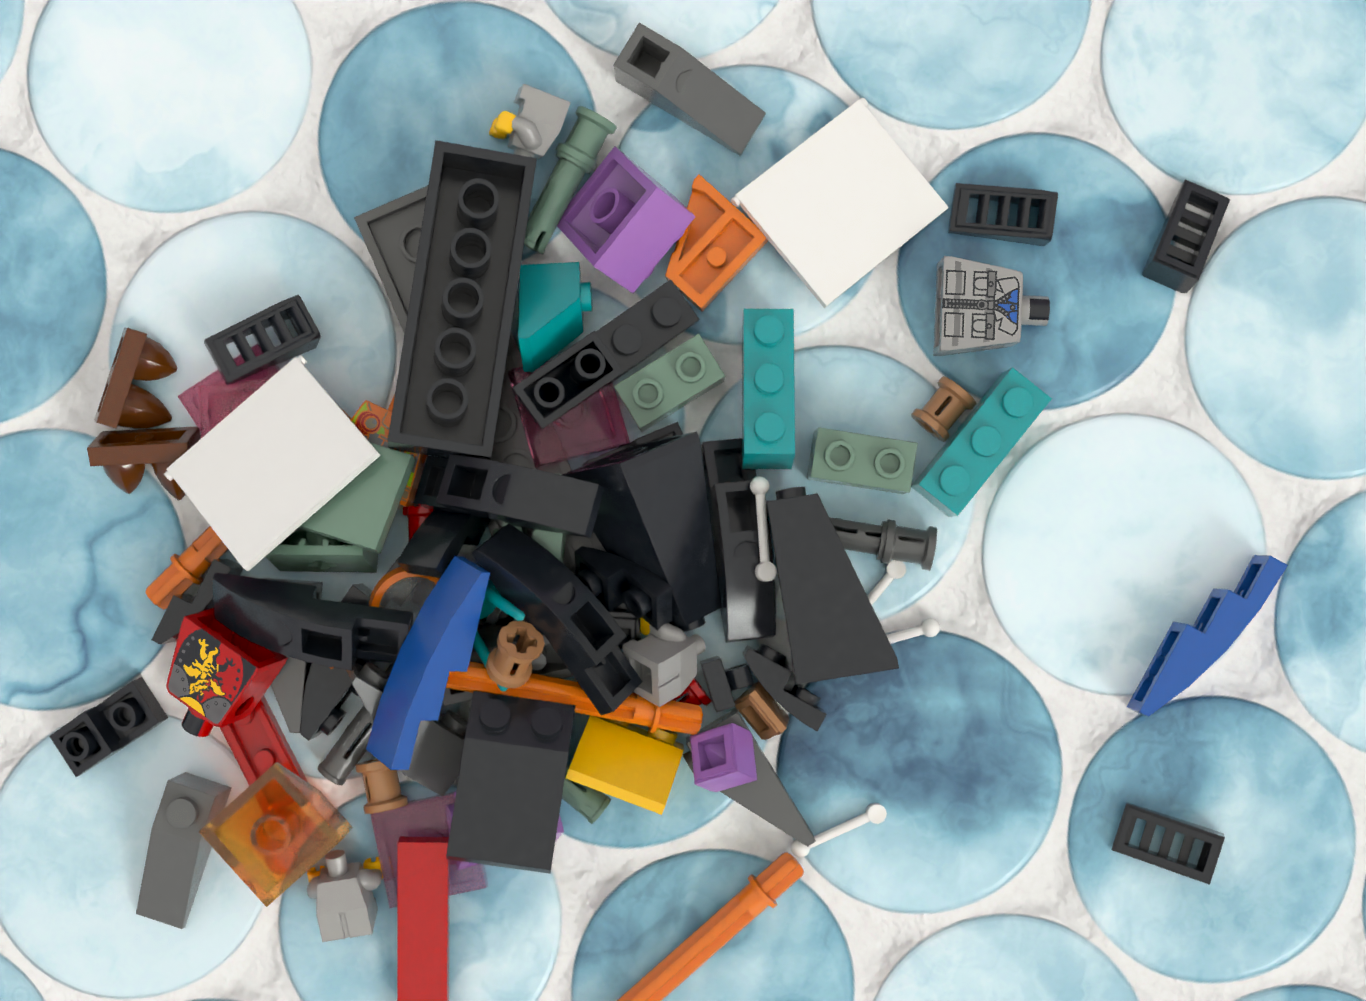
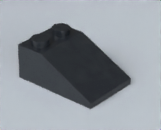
[446,691,576,874]

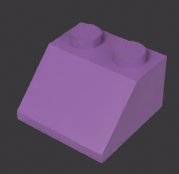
[557,146,696,293]

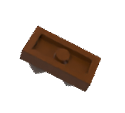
[94,328,177,429]
[87,426,201,501]

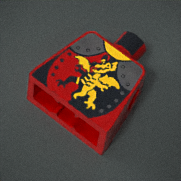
[166,608,288,737]

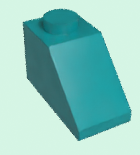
[518,262,592,372]

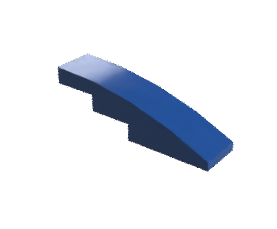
[1127,555,1288,717]
[366,556,490,770]

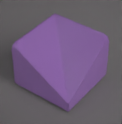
[690,723,757,792]

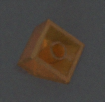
[199,762,353,907]

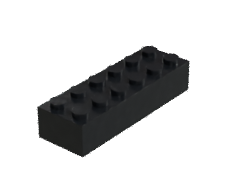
[387,140,537,460]

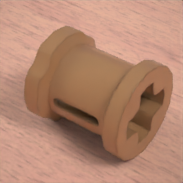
[911,376,977,442]
[486,621,545,688]
[355,758,408,814]

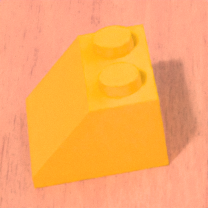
[565,715,684,815]

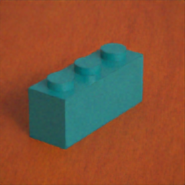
[742,308,795,469]
[911,367,1052,517]

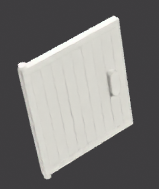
[731,98,949,308]
[164,355,381,571]

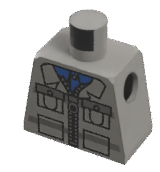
[933,256,1050,356]

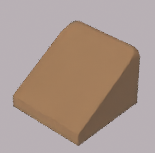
[734,681,789,740]

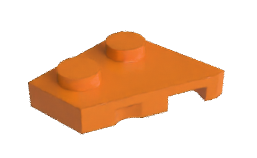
[665,174,768,312]

